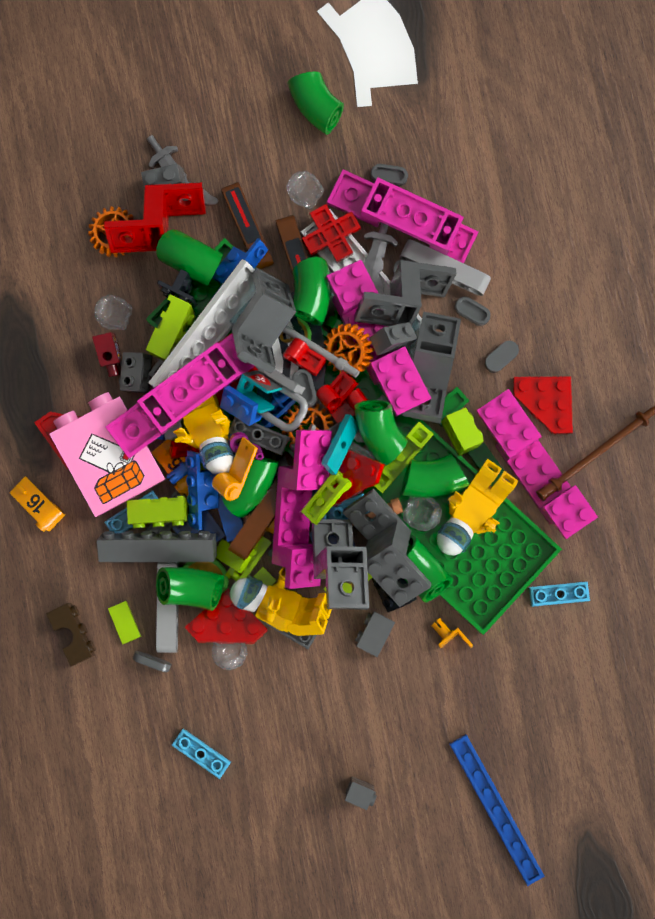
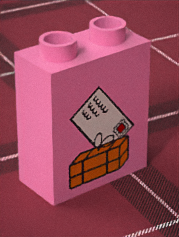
[50,392,166,517]

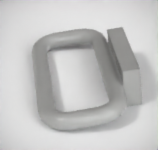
[244,369,308,432]

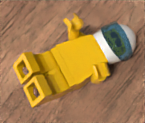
[173,394,236,474]
[437,458,518,555]
[230,567,332,636]

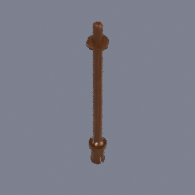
[536,406,655,501]

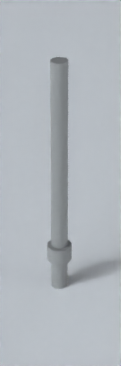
[282,326,360,378]

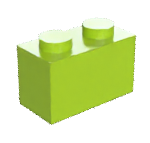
[441,408,484,456]

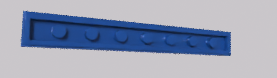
[449,734,545,886]

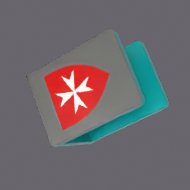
[236,370,282,413]

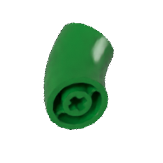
[287,72,344,135]
[156,229,223,286]
[292,257,331,326]
[354,400,408,467]
[402,454,469,498]
[221,457,279,518]
[404,535,453,602]
[156,567,224,611]

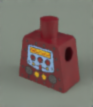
[92,332,122,377]

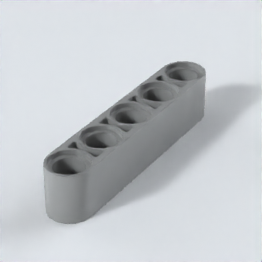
[400,239,491,296]
[156,562,179,653]

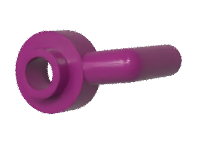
[229,432,264,460]

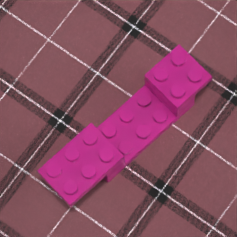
[327,169,479,263]
[326,260,432,416]
[105,334,254,459]
[476,389,598,539]
[272,430,332,589]

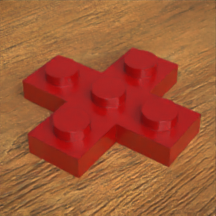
[302,204,361,263]

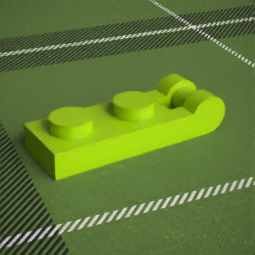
[301,470,352,525]
[225,536,272,581]

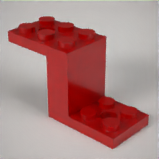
[104,182,206,253]

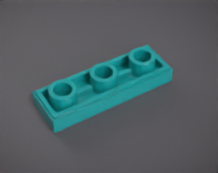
[321,414,358,475]

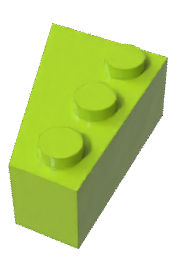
[146,294,196,361]
[127,496,188,528]

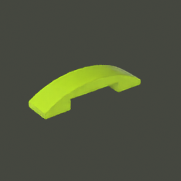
[374,422,434,493]

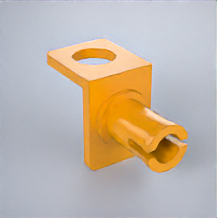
[431,618,473,649]

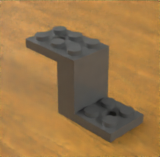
[354,260,456,326]
[232,267,296,374]
[402,312,461,423]
[343,489,431,607]
[312,519,369,610]

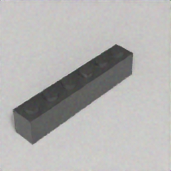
[97,531,217,562]

